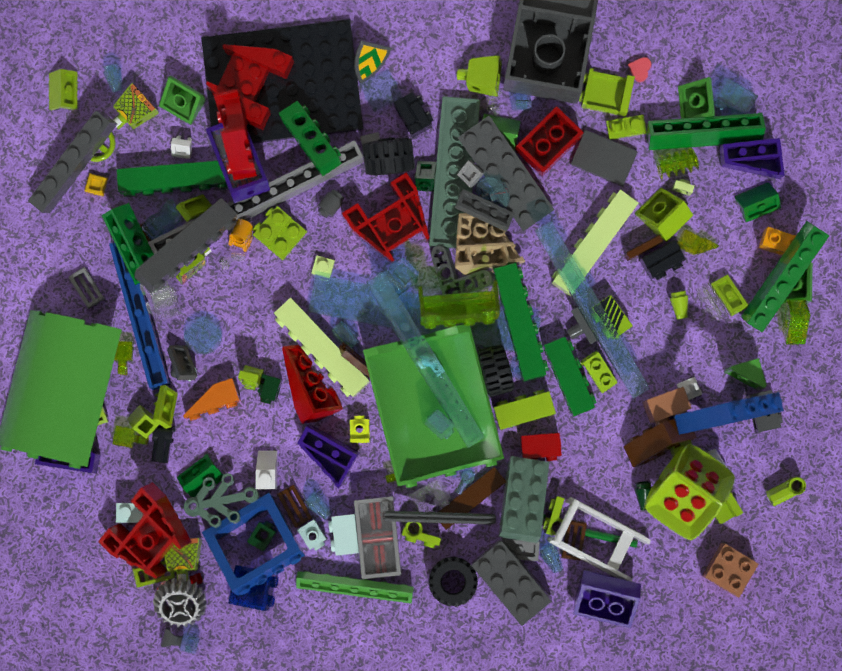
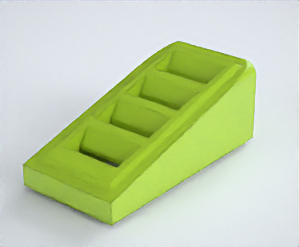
[132,561,175,588]

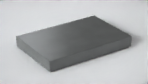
[571,130,638,187]

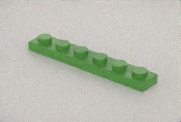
[296,571,414,604]

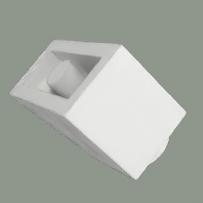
[256,451,278,489]

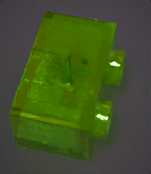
[782,300,810,345]

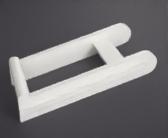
[547,497,651,581]

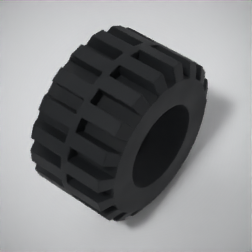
[477,344,514,397]
[429,556,478,607]

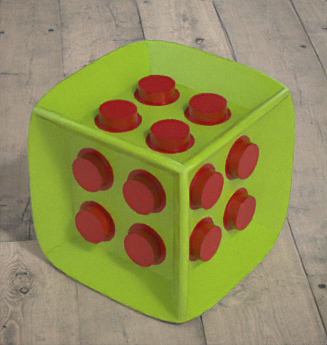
[645,443,735,540]

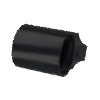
[151,425,175,464]

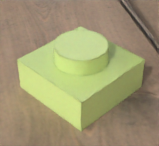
[672,179,694,196]
[311,255,335,279]

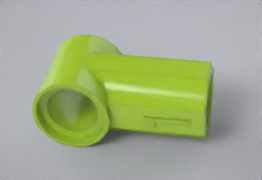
[766,477,806,507]

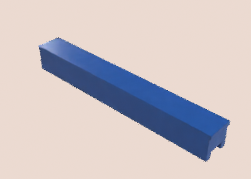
[109,243,171,390]

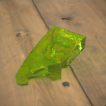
[677,229,719,255]

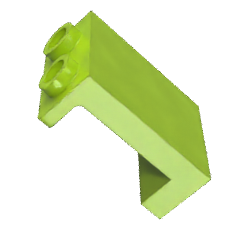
[579,68,635,117]

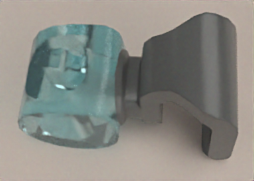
[160,627,200,654]

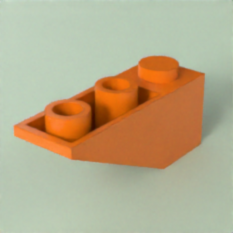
[183,378,241,421]

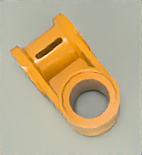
[228,219,253,252]

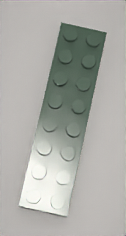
[429,96,480,249]

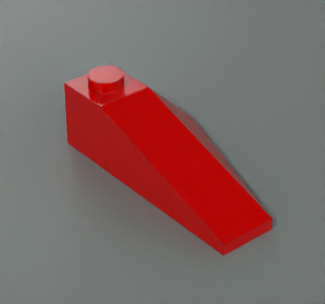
[282,344,343,424]

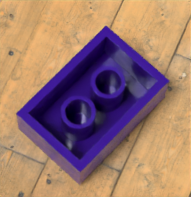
[573,570,641,629]

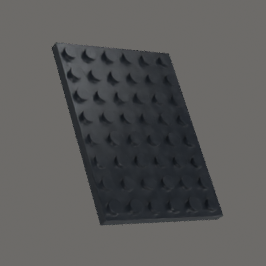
[201,19,364,143]

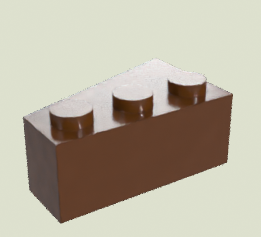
[623,419,697,467]

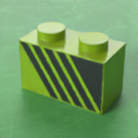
[590,295,633,341]

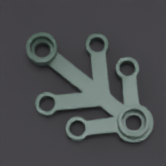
[184,473,259,528]

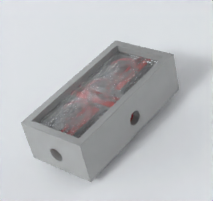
[354,496,402,579]

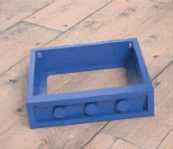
[674,392,784,435]
[202,493,305,596]

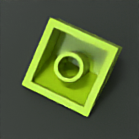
[635,187,693,242]

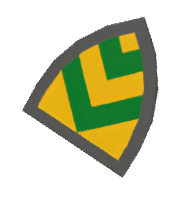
[354,40,392,84]

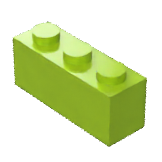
[493,389,556,430]

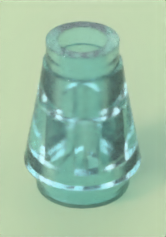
[103,64,123,93]
[304,491,332,520]
[539,543,563,573]

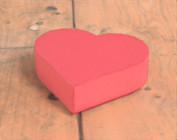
[627,57,651,82]

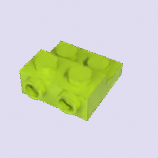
[253,206,307,261]

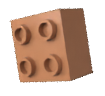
[642,387,692,424]
[702,543,759,598]

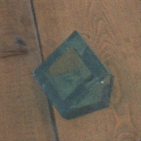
[512,94,532,111]

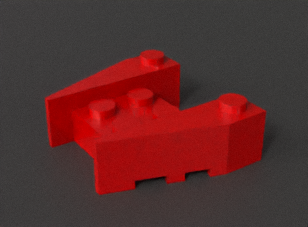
[206,44,294,130]
[214,89,257,181]
[342,172,429,263]
[98,482,192,579]

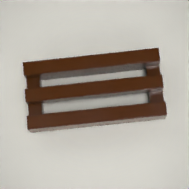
[624,235,663,262]
[339,342,370,377]
[277,485,313,528]
[561,520,587,561]

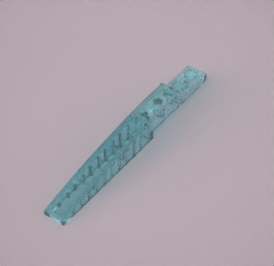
[534,221,650,399]
[366,272,485,448]

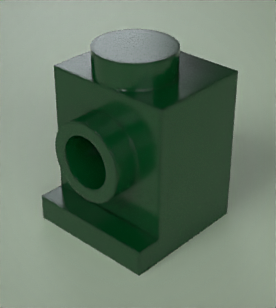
[258,374,283,405]
[247,521,277,552]

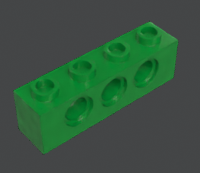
[279,101,342,177]
[101,203,154,285]

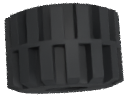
[362,137,415,176]

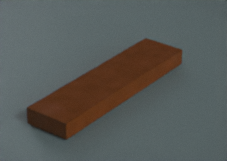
[438,467,506,530]

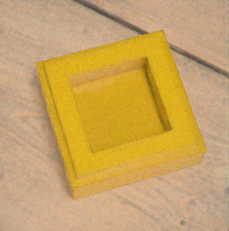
[84,173,108,197]

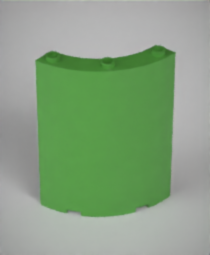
[0,310,122,469]
[363,323,504,488]

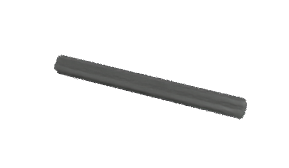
[383,511,496,525]

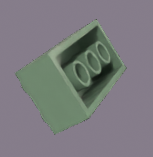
[499,456,549,543]

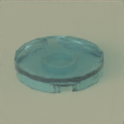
[184,316,222,355]

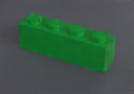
[543,337,597,417]

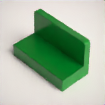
[734,182,781,223]
[176,454,223,497]

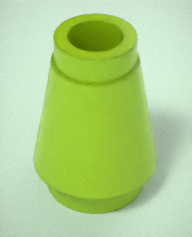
[669,291,688,319]

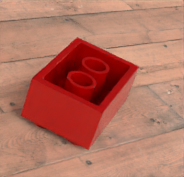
[515,106,584,177]

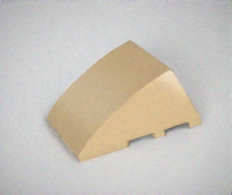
[455,213,525,275]

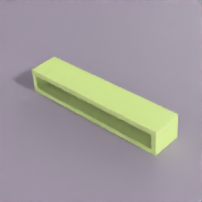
[552,190,639,297]
[274,297,370,398]

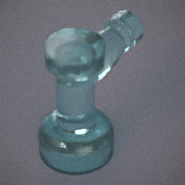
[454,469,475,495]

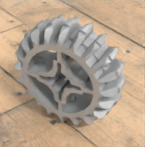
[153,577,207,628]

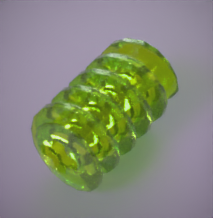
[657,148,699,179]

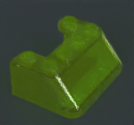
[417,280,500,329]

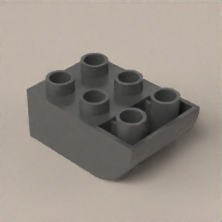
[503,0,598,104]

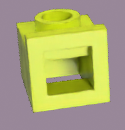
[350,416,370,443]

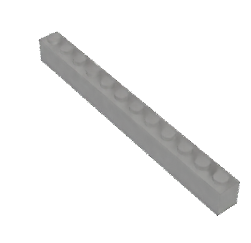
[148,141,364,254]

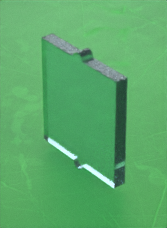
[359,70,403,112]

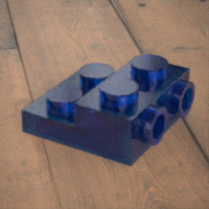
[228,565,279,611]

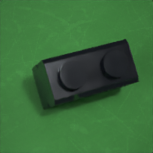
[394,92,434,138]
[639,240,686,281]

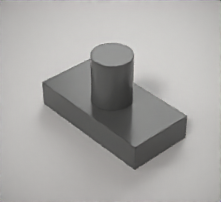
[567,307,600,344]
[167,345,197,380]

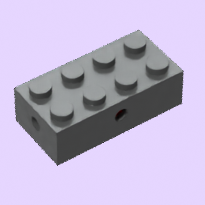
[471,538,552,626]

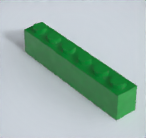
[646,113,766,150]
[117,161,228,197]
[741,221,830,333]
[493,263,549,382]

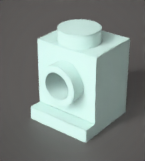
[297,519,327,551]

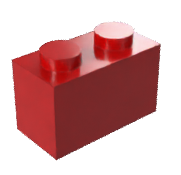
[520,433,562,461]

